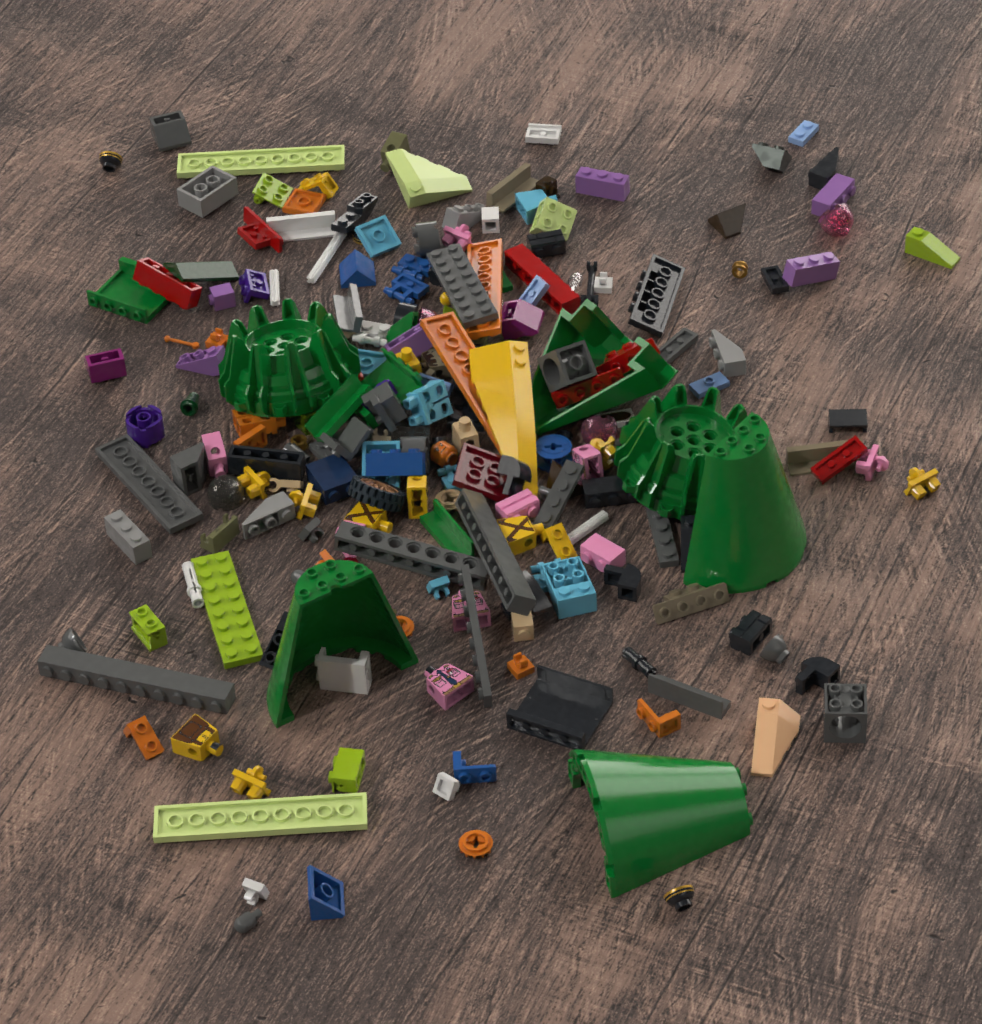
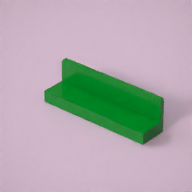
[304,374,373,442]
[420,499,475,557]

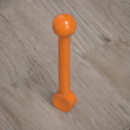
[164,335,199,349]

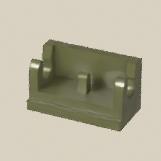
[200,513,240,554]

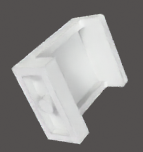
[314,647,372,695]

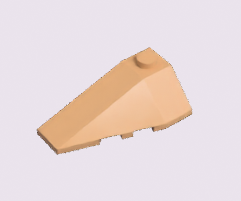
[751,697,800,777]

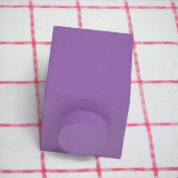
[208,282,236,311]

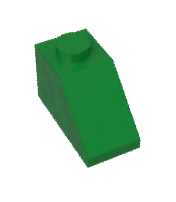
[387,312,419,343]

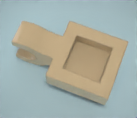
[269,478,304,493]

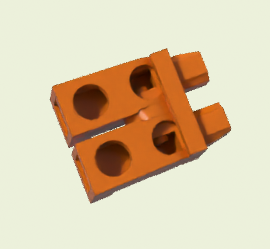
[232,409,286,437]

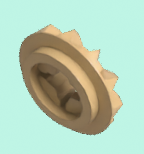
[435,489,461,513]

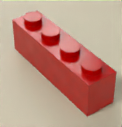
[133,257,203,310]

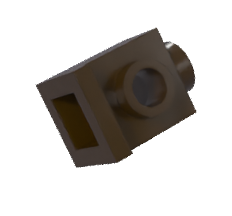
[535,175,560,199]

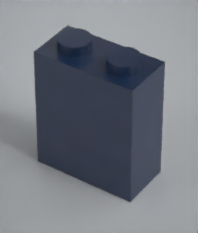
[305,454,356,505]

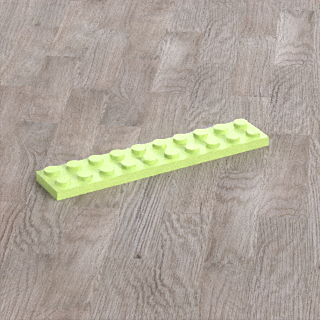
[177,145,345,179]
[153,792,368,843]

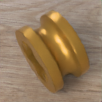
[732,261,748,279]
[290,434,308,451]

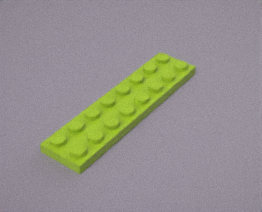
[191,550,263,669]

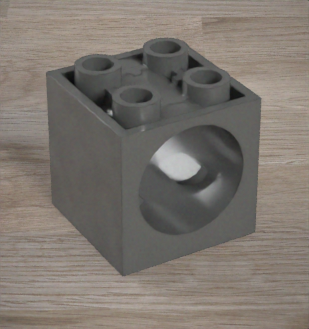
[537,340,598,393]
[823,683,867,743]

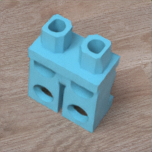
[402,379,453,426]

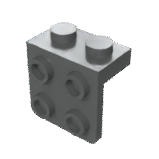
[319,417,371,461]

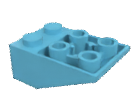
[541,556,597,619]

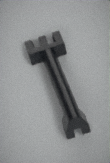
[580,261,599,306]

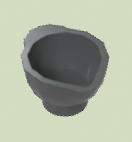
[57,627,87,652]
[759,634,790,665]

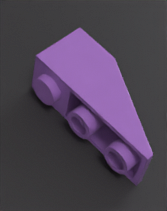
[175,345,226,376]

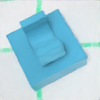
[426,575,450,600]

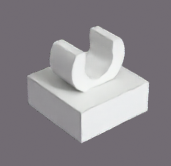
[594,272,613,294]
[432,772,461,801]
[242,877,270,906]

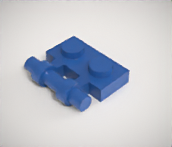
[391,253,431,282]
[383,273,430,304]

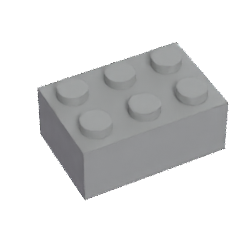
[177,165,239,218]

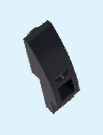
[331,193,378,234]

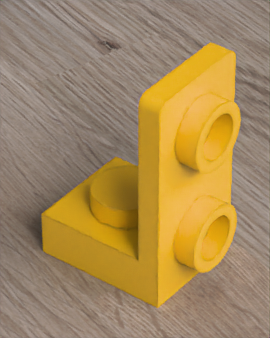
[298,172,339,199]
[540,522,578,560]

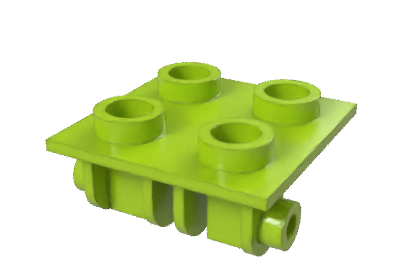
[252,172,293,209]

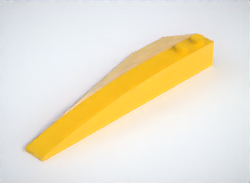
[469,340,538,498]

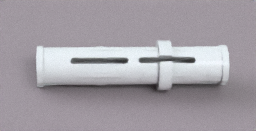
[182,561,204,608]

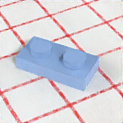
[788,120,819,147]
[519,275,550,306]

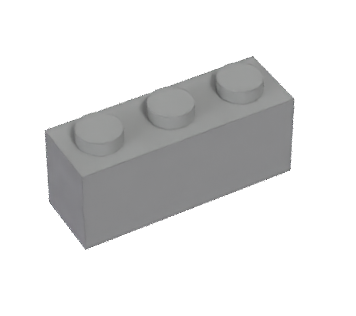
[104,509,153,565]

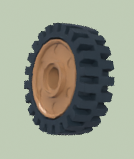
[347,475,406,512]

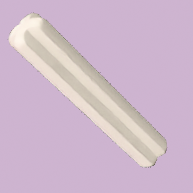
[269,269,280,307]
[568,510,609,545]

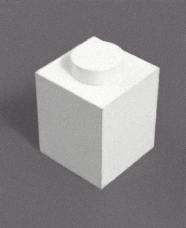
[481,207,500,234]

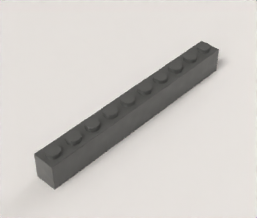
[454,488,536,616]
[37,645,236,714]

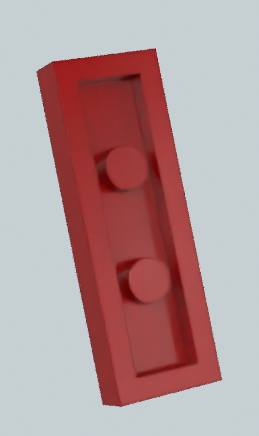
[810,435,868,485]

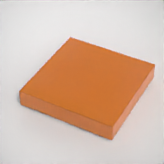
[282,188,327,215]

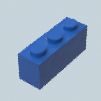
[365,449,426,477]

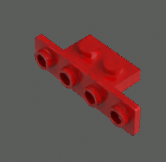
[237,206,284,253]
[595,338,660,374]
[551,367,624,409]

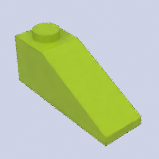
[905,227,960,269]

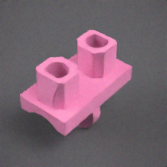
[441,224,473,252]
[855,444,889,481]

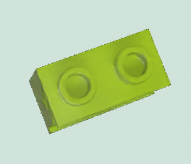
[129,604,168,652]
[328,747,366,793]

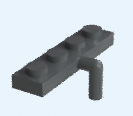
[533,459,585,529]

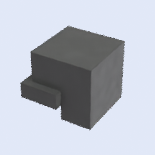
[361,381,407,433]

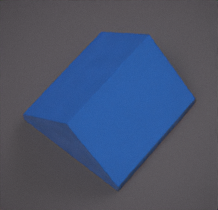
[339,249,376,289]
[307,865,345,921]

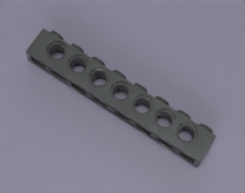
[334,520,490,591]

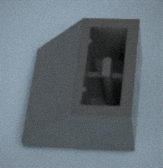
[149,110,192,151]
[170,442,208,496]

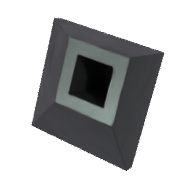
[752,142,792,173]

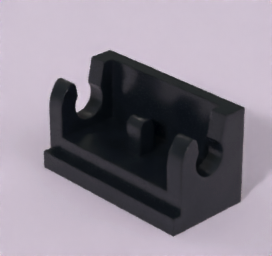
[828,409,868,433]

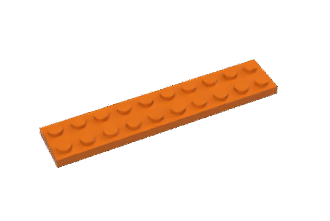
[465,238,503,340]
[420,311,501,455]

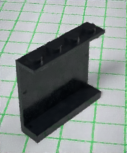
[506,665,613,750]

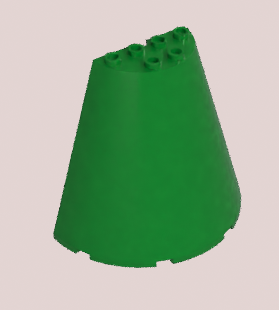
[683,412,806,594]
[266,560,419,728]
[568,749,753,898]

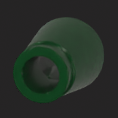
[180,392,199,416]

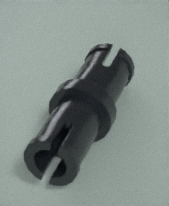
[622,647,657,678]

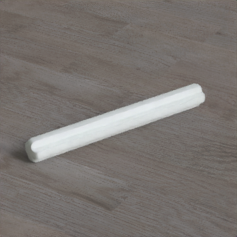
[307,232,347,284]

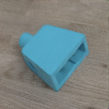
[515,189,558,225]

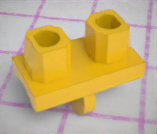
[590,436,616,471]
[237,466,271,500]
[904,467,941,500]
[288,482,321,520]
[230,765,271,800]

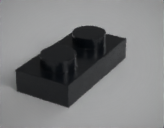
[761,265,789,295]

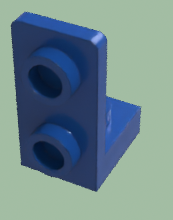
[452,751,497,784]

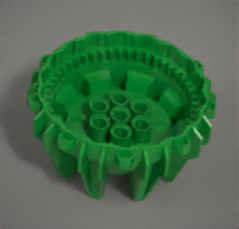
[218,298,361,417]
[614,383,747,520]

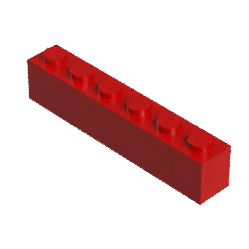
[504,244,581,315]

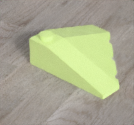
[385,149,472,209]

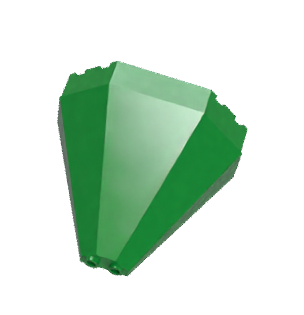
[531,299,679,436]

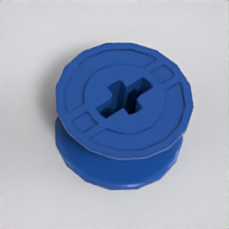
[536,434,573,473]

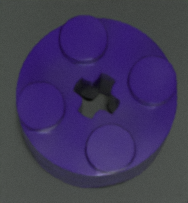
[125,405,165,448]

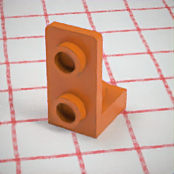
[636,698,681,738]
[123,715,164,760]

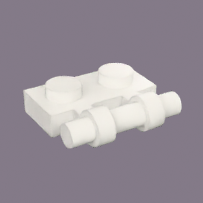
[352,320,392,348]

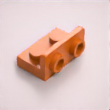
[228,424,268,452]

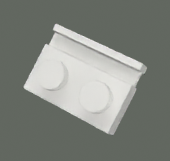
[525,123,562,145]

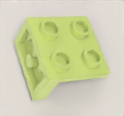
[529,197,577,241]

